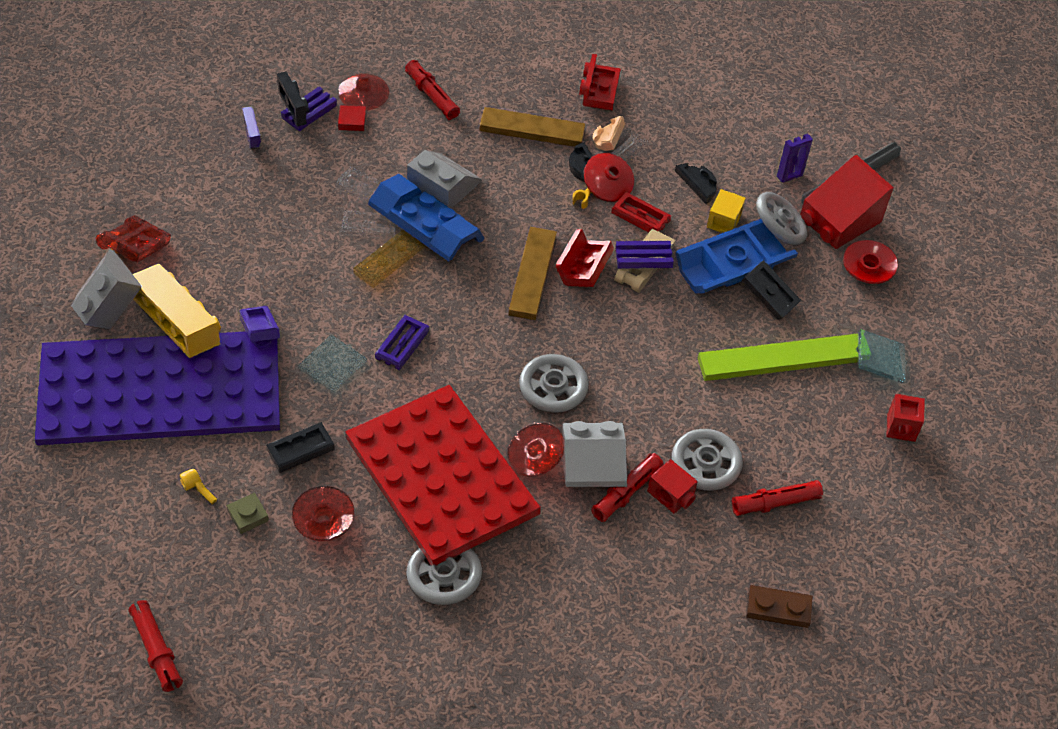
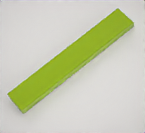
[698,333,870,381]

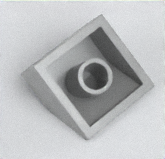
[407,150,482,209]
[71,249,142,329]
[561,421,627,487]

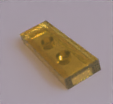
[353,230,426,288]

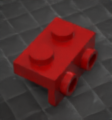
[579,54,621,111]
[556,229,614,287]

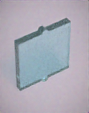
[856,329,907,383]
[298,335,367,393]

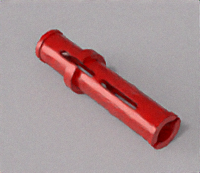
[405,60,460,120]
[591,453,664,522]
[732,480,823,516]
[128,600,183,692]

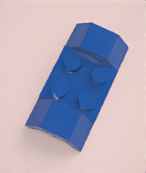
[368,174,484,262]
[676,219,798,294]

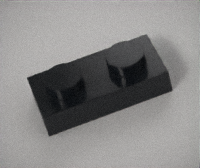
[277,71,309,127]
[742,260,801,320]

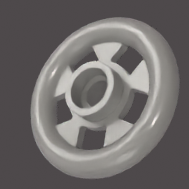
[756,192,807,245]
[519,354,589,413]
[672,429,743,491]
[406,548,482,605]

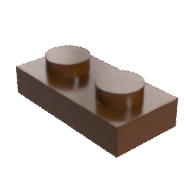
[746,585,813,628]

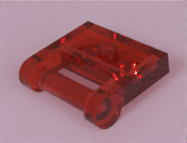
[96,215,171,263]

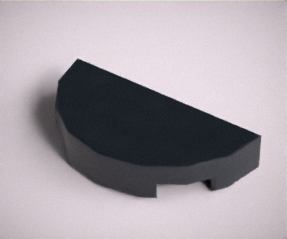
[568,142,593,182]
[675,163,717,204]

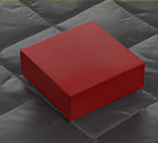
[338,105,366,131]

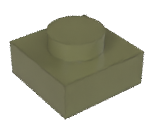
[226,492,269,534]

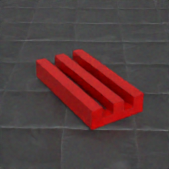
[611,192,671,233]

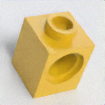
[707,189,746,233]

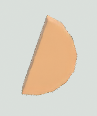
[593,116,625,151]

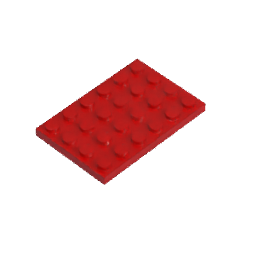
[345,384,541,566]

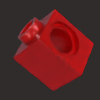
[886,394,925,442]
[647,459,698,514]

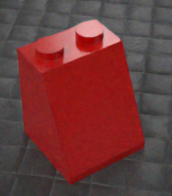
[800,155,894,249]

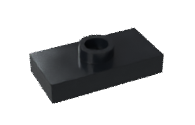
[266,422,335,473]

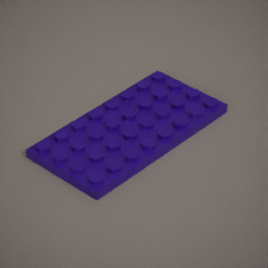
[35,331,280,445]

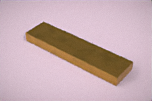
[479,107,585,147]
[508,226,557,321]

